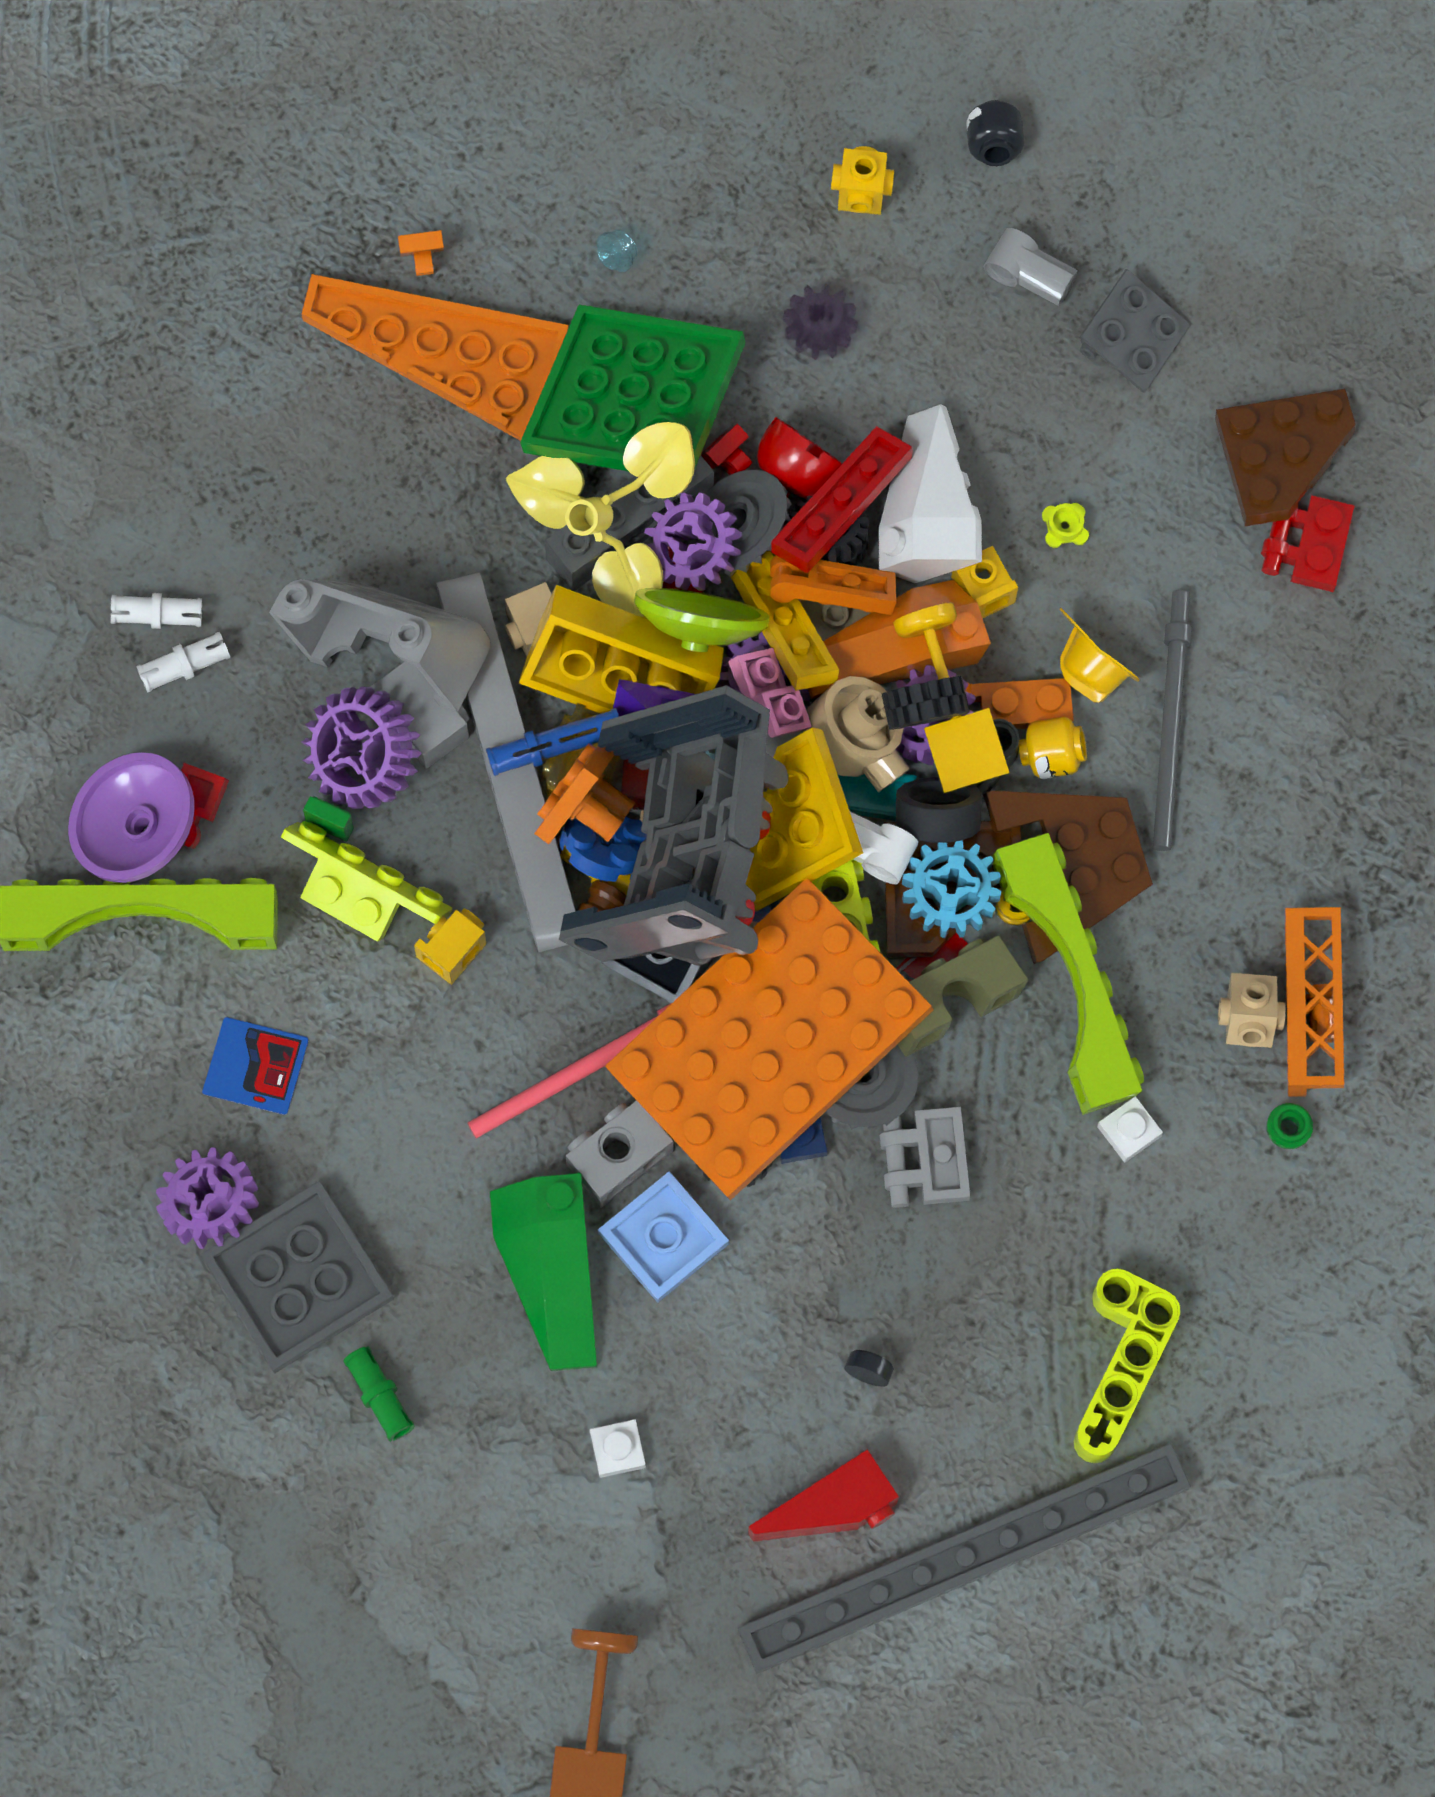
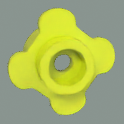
[1042,503,1089,548]

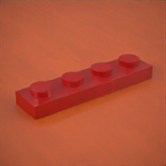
[771,426,913,574]

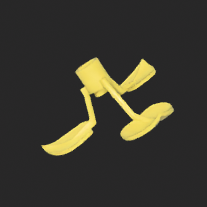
[506,422,695,618]

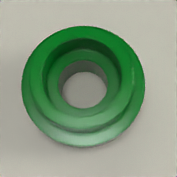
[1266,1103,1313,1149]

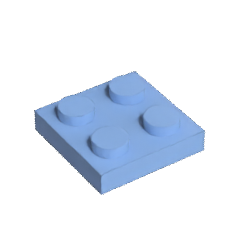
[598,1171,729,1303]

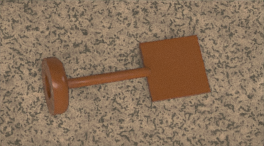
[550,1628,638,1797]

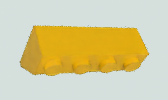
[519,585,724,714]

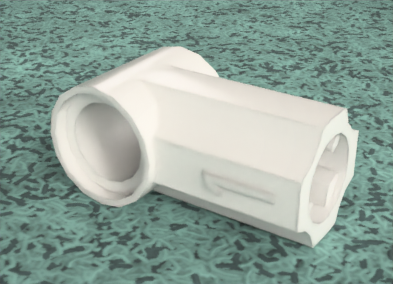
[850,812,918,884]

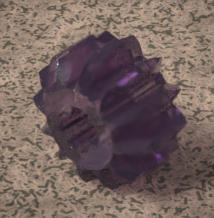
[783,283,858,360]

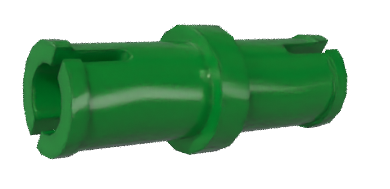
[343,1346,415,1442]

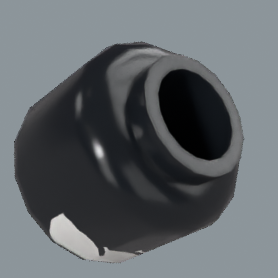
[966,100,1024,167]

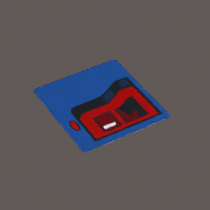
[202,1017,308,1115]

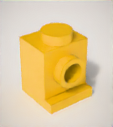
[951,546,1018,618]
[414,908,486,985]

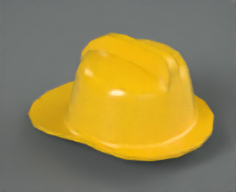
[1059,608,1140,703]

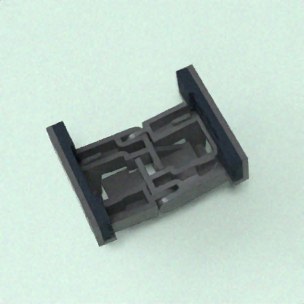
[559,685,789,966]

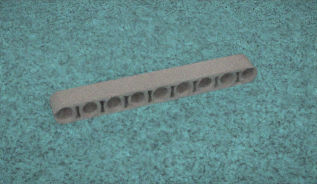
[436,572,575,953]

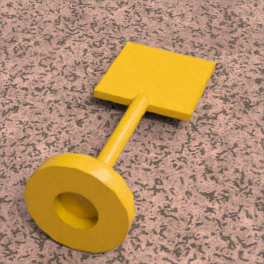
[893,603,1010,793]

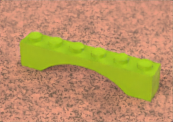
[992,833,1144,1115]
[0,878,278,951]

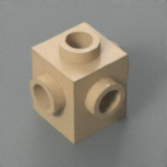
[1218,973,1285,1048]

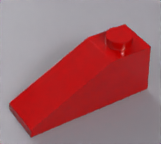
[748,1449,899,1542]

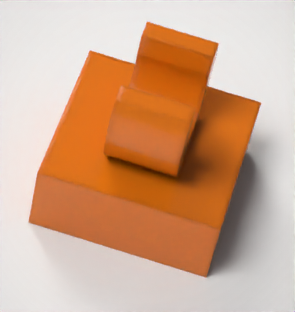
[398,230,444,276]

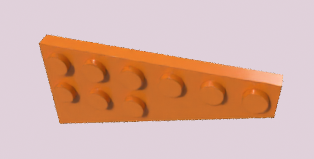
[301,274,569,441]

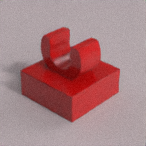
[701,423,752,475]

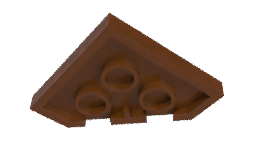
[1215,389,1356,526]
[884,821,1021,958]

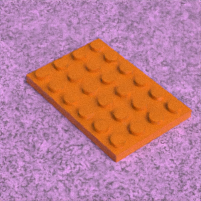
[605,879,934,1201]

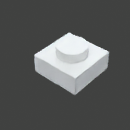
[1097,1096,1163,1163]
[590,1419,646,1478]

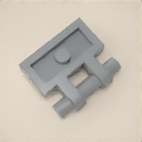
[879,1107,970,1208]

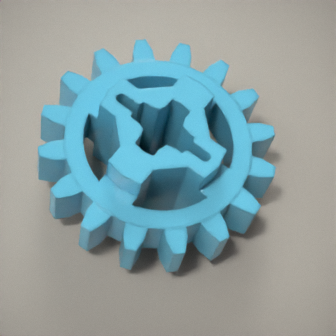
[902,840,1001,938]

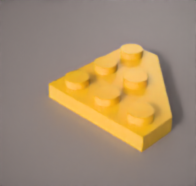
[745,727,863,912]

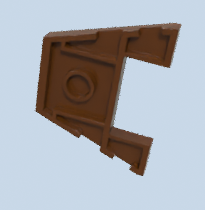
[983,791,1153,964]

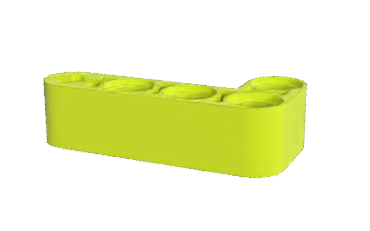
[1074,1269,1181,1463]

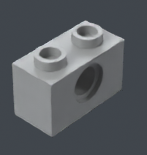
[566,1100,673,1208]

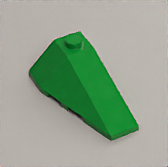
[490,1173,597,1371]

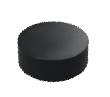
[844,1350,894,1387]

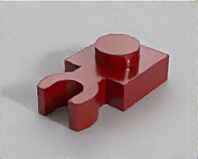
[181,763,229,849]

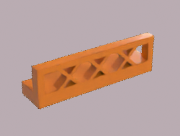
[1285,907,1344,1097]

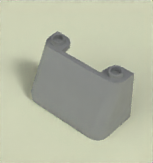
[269,579,490,712]

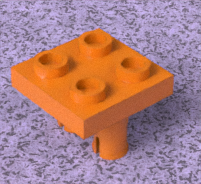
[534,743,635,845]

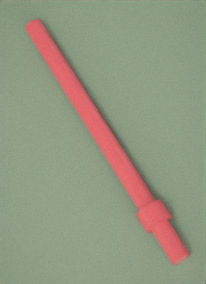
[467,1003,672,1139]

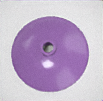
[68,753,194,883]

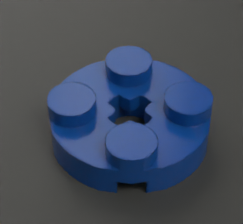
[560,817,647,882]

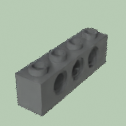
[545,455,714,591]

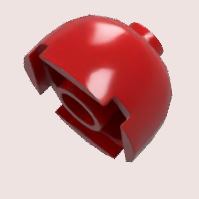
[757,417,842,499]

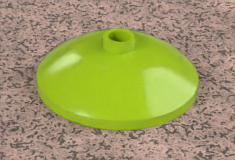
[634,588,770,652]

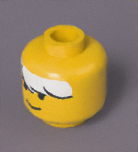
[1018,717,1087,779]

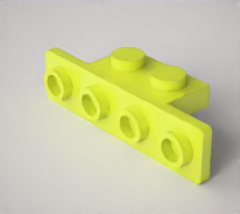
[281,821,452,942]

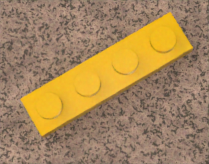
[731,551,839,691]

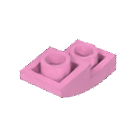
[728,648,812,738]

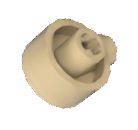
[804,676,910,792]

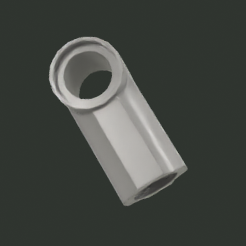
[983,228,1078,306]

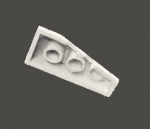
[879,404,982,583]

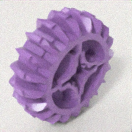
[301,686,422,809]

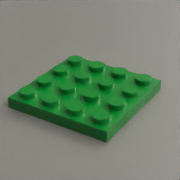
[520,304,746,472]

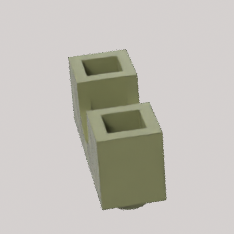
[897,935,1028,1057]

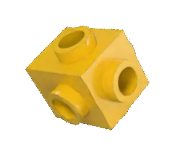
[831,146,894,215]

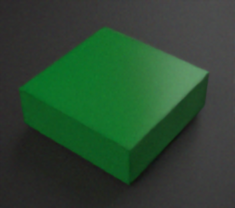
[303,796,354,842]

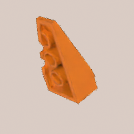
[807,580,991,699]

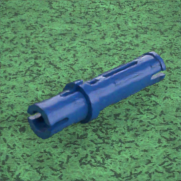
[486,708,619,776]

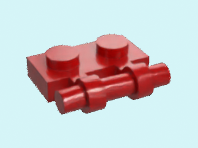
[1261,495,1354,592]

